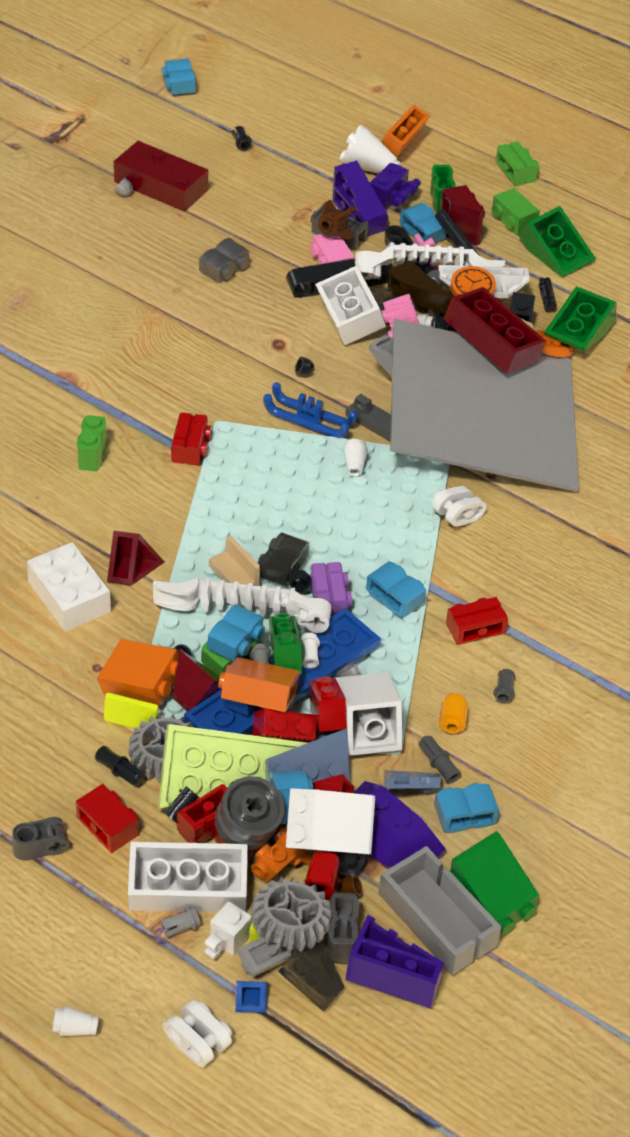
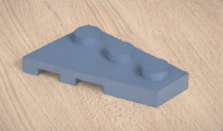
[265,729,350,784]

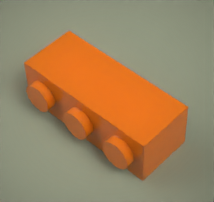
[381,104,430,158]

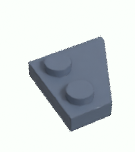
[383,770,441,792]

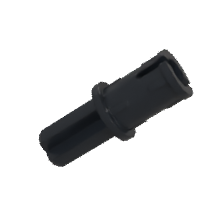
[95,746,145,786]

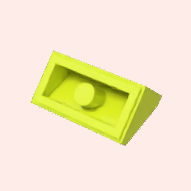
[104,693,161,728]

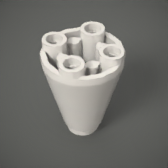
[339,125,401,174]

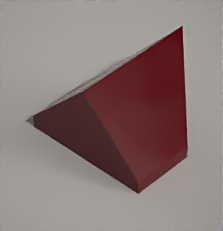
[107,530,165,585]
[173,649,221,712]

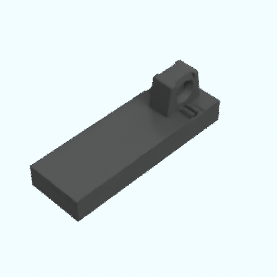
[345,394,391,442]

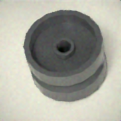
[215,776,285,850]

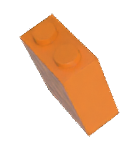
[97,639,178,707]
[218,657,300,712]

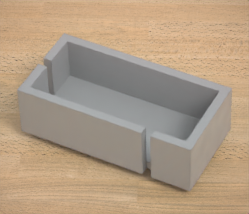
[379,846,501,975]

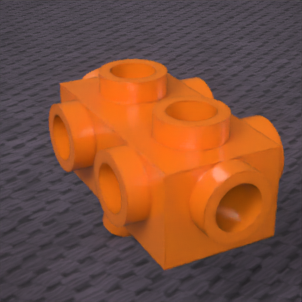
[250,826,312,884]

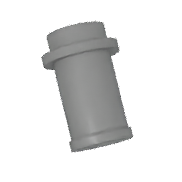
[250,644,271,664]
[161,908,200,938]

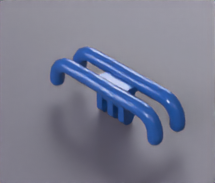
[263,382,358,438]

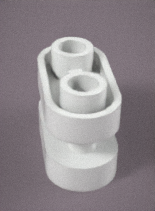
[432,486,487,527]
[163,1000,232,1067]

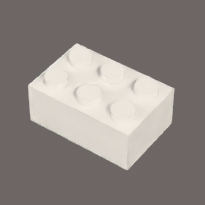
[316,266,386,345]
[26,542,111,632]

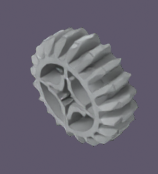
[128,714,193,782]
[251,877,332,952]

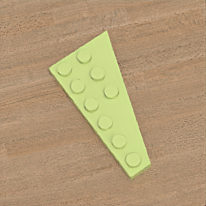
[158,724,307,809]

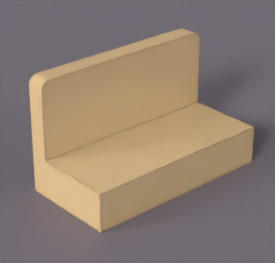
[209,535,260,586]

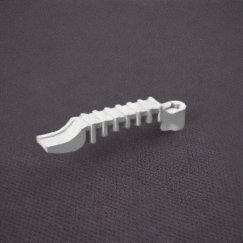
[355,242,505,279]
[153,578,332,633]

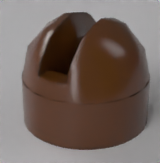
[339,874,363,898]

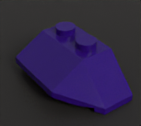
[353,781,446,868]

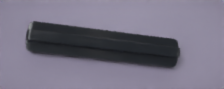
[435,209,480,256]

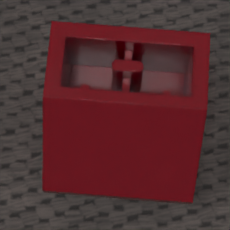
[440,185,485,246]

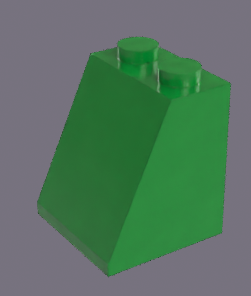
[450,831,539,935]

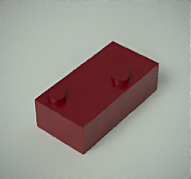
[113,140,209,212]
[444,287,546,374]

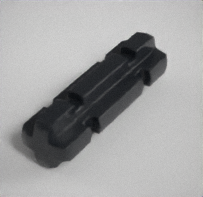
[538,277,557,312]

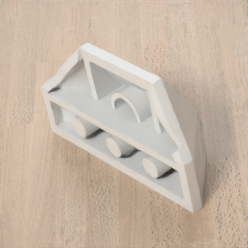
[438,265,530,301]

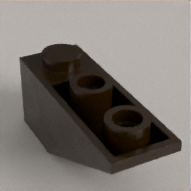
[388,260,453,314]

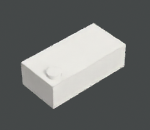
[128,842,247,912]

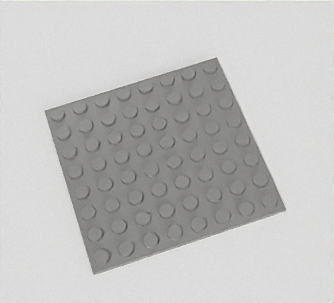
[390,319,579,492]

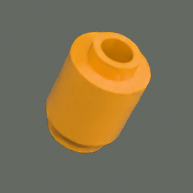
[439,693,468,734]

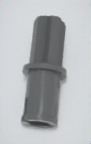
[418,735,461,784]

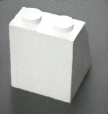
[336,672,402,756]
[286,788,375,854]

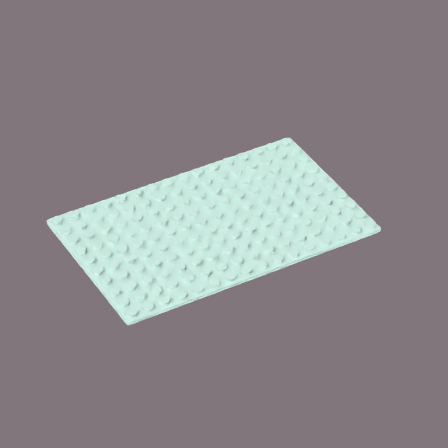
[152,421,450,756]

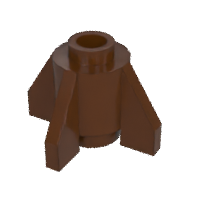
[318,200,357,241]

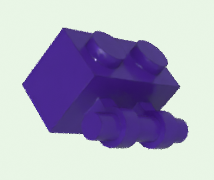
[370,162,421,210]

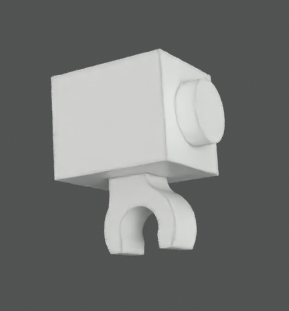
[204,901,252,959]

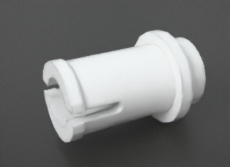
[300,633,320,669]

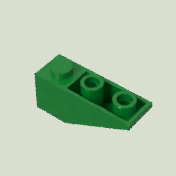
[269,613,302,675]

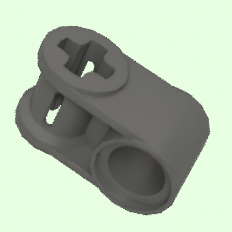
[12,817,70,861]

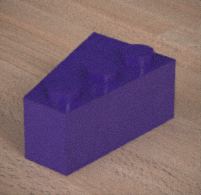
[332,160,388,237]
[345,914,444,1008]

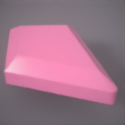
[414,233,438,270]

